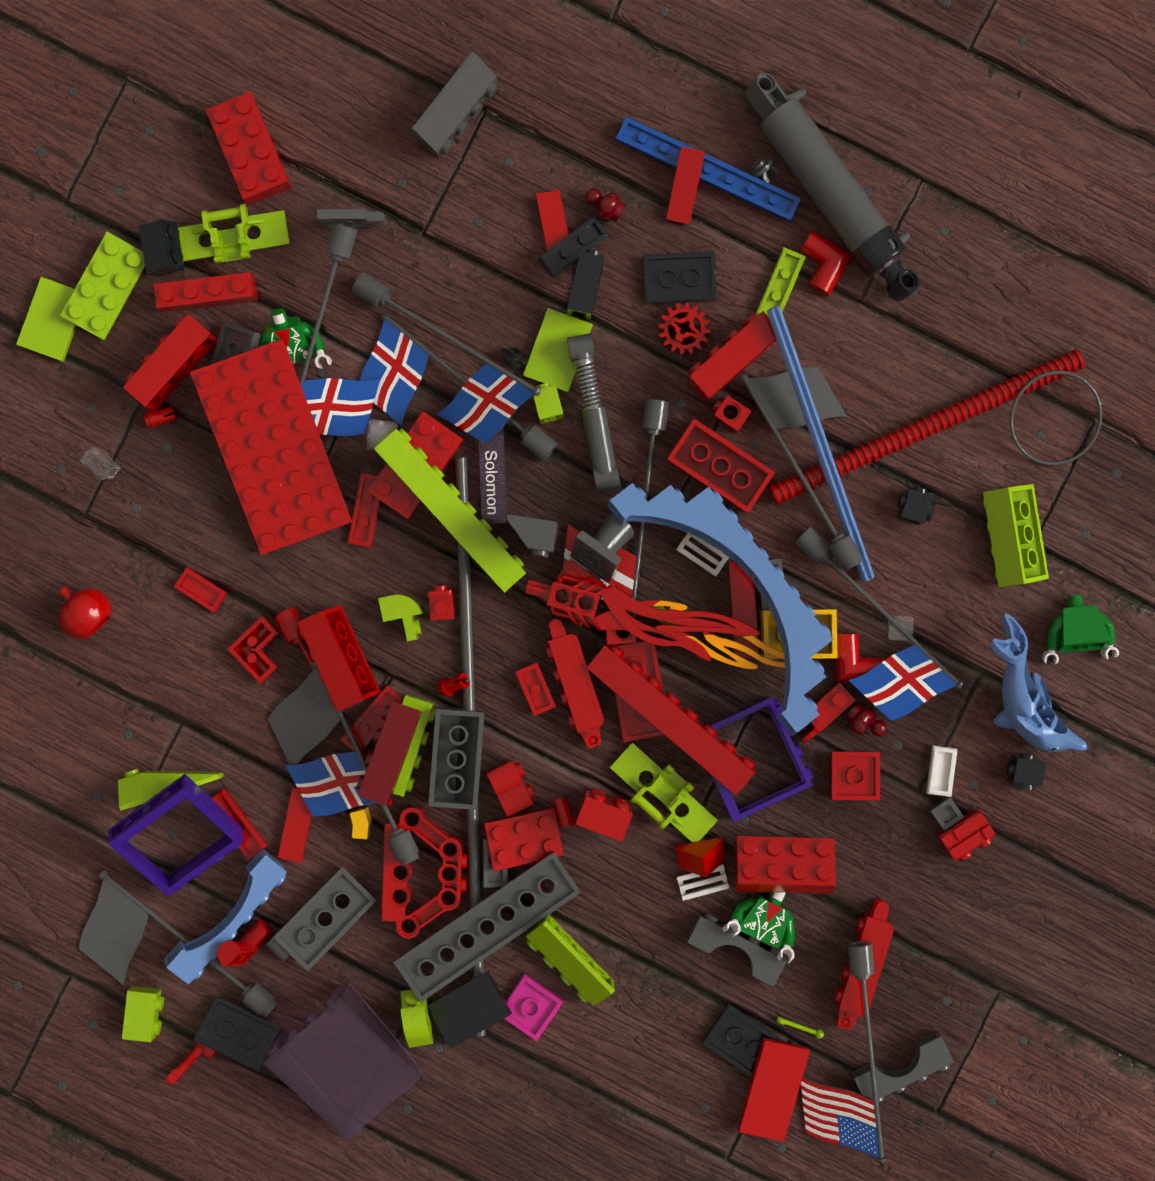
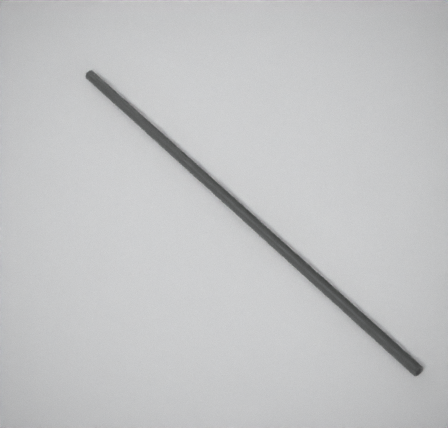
[455,457,486,1037]

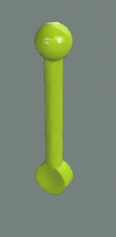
[776,1016,824,1039]

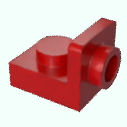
[427,586,455,621]

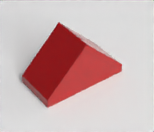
[675,837,726,877]

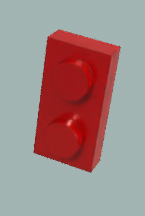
[515,662,556,716]

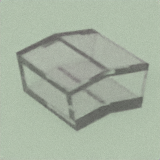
[366,419,398,451]
[80,447,121,480]

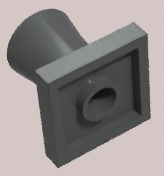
[570,514,634,584]

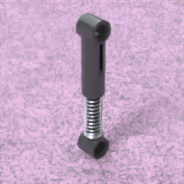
[567,333,621,492]

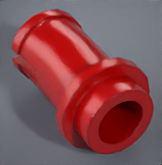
[144,405,177,429]
[438,673,470,697]
[552,796,576,828]

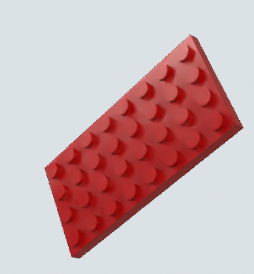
[190,339,352,555]

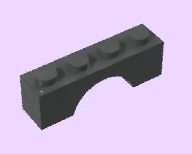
[686,912,787,987]
[851,1031,954,1103]

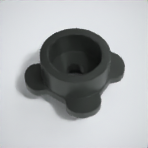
[500,347,527,368]

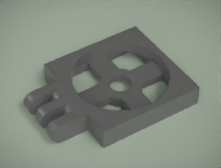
[317,209,387,229]

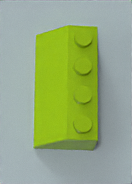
[983,484,1049,587]
[526,915,615,1006]

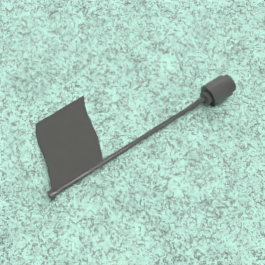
[739,367,862,571]
[268,662,420,866]
[79,870,278,1018]

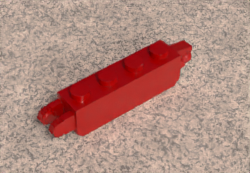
[545,619,604,749]
[834,898,894,1031]

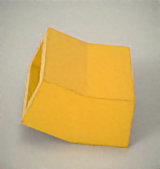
[350,806,372,839]

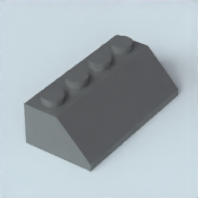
[412,51,498,158]
[507,514,558,558]
[428,707,485,810]

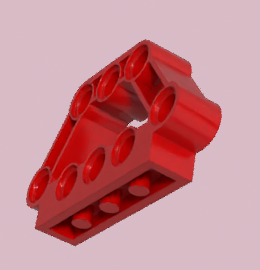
[382,805,467,939]

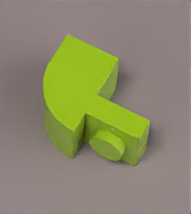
[378,595,423,642]
[401,989,433,1048]

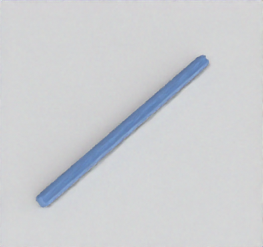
[767,306,874,582]

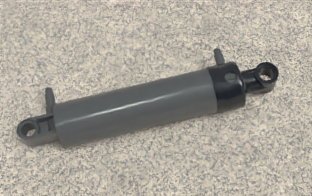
[746,73,920,301]

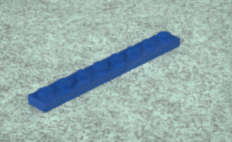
[616,117,801,222]

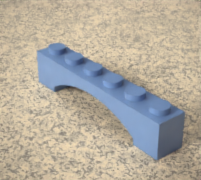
[164,848,287,985]

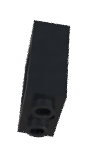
[567,249,604,321]

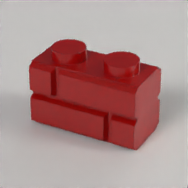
[936,809,996,862]

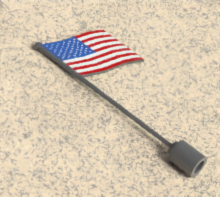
[801,941,887,1163]

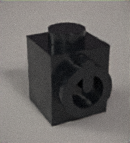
[897,486,936,525]
[1006,753,1046,790]

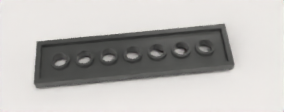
[393,851,581,1002]

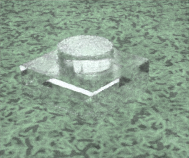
[887,615,914,641]

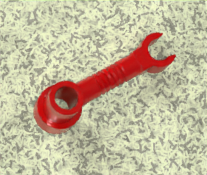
[164,1041,217,1086]

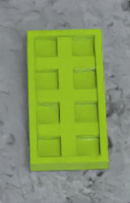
[60,232,145,341]

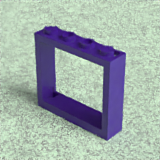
[709,696,814,822]
[108,774,244,896]

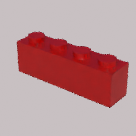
[153,272,258,313]

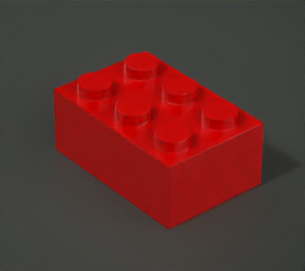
[576,787,633,842]

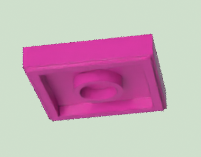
[504,973,564,1042]

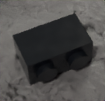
[139,220,185,276]

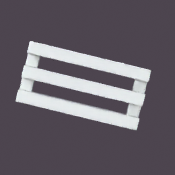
[676,533,729,577]
[676,864,729,901]

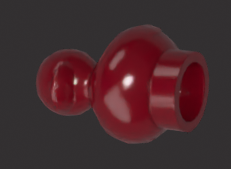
[585,188,625,221]
[846,704,887,737]

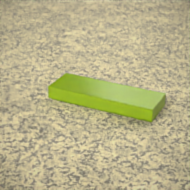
[756,247,806,317]

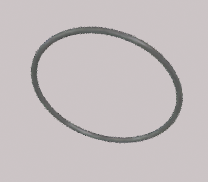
[1010,371,1102,465]

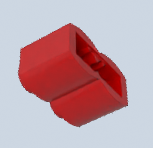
[486,759,536,817]

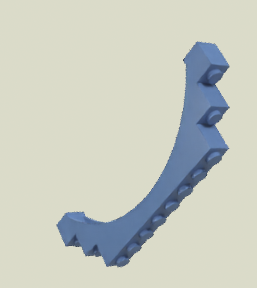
[607,483,833,736]

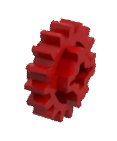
[658,302,711,356]

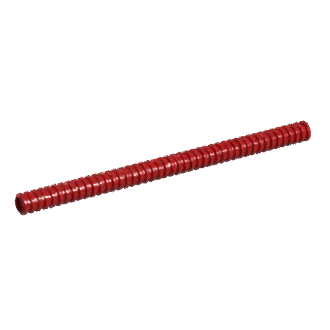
[769,349,1085,505]

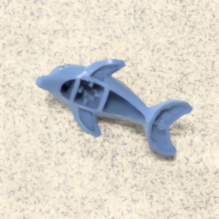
[990,613,1087,753]

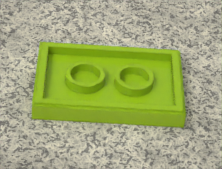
[16,277,77,362]
[523,308,593,393]

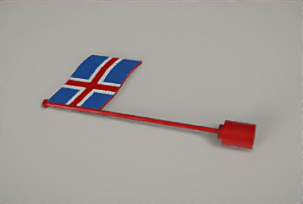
[274,607,392,816]

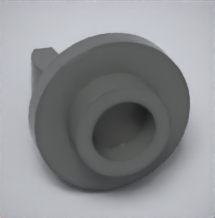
[751,157,778,183]

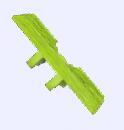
[178,204,290,264]
[610,743,718,843]

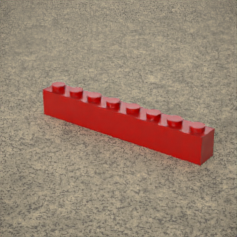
[587,644,757,795]

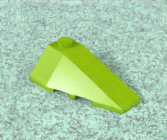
[118,769,224,811]

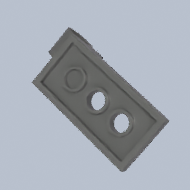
[265,866,377,972]

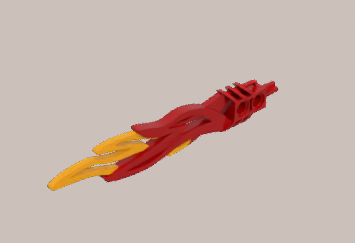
[526,575,785,669]

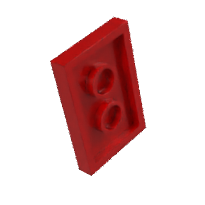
[483,807,564,871]

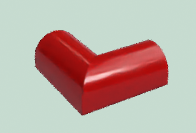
[800,230,852,297]
[227,616,279,684]
[835,634,884,682]
[217,918,275,967]

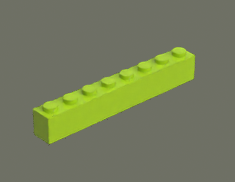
[372,427,526,593]

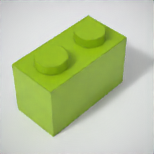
[533,383,564,424]
[122,986,164,1042]

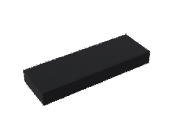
[538,216,609,278]

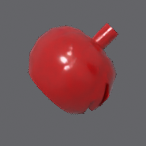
[59,586,112,639]

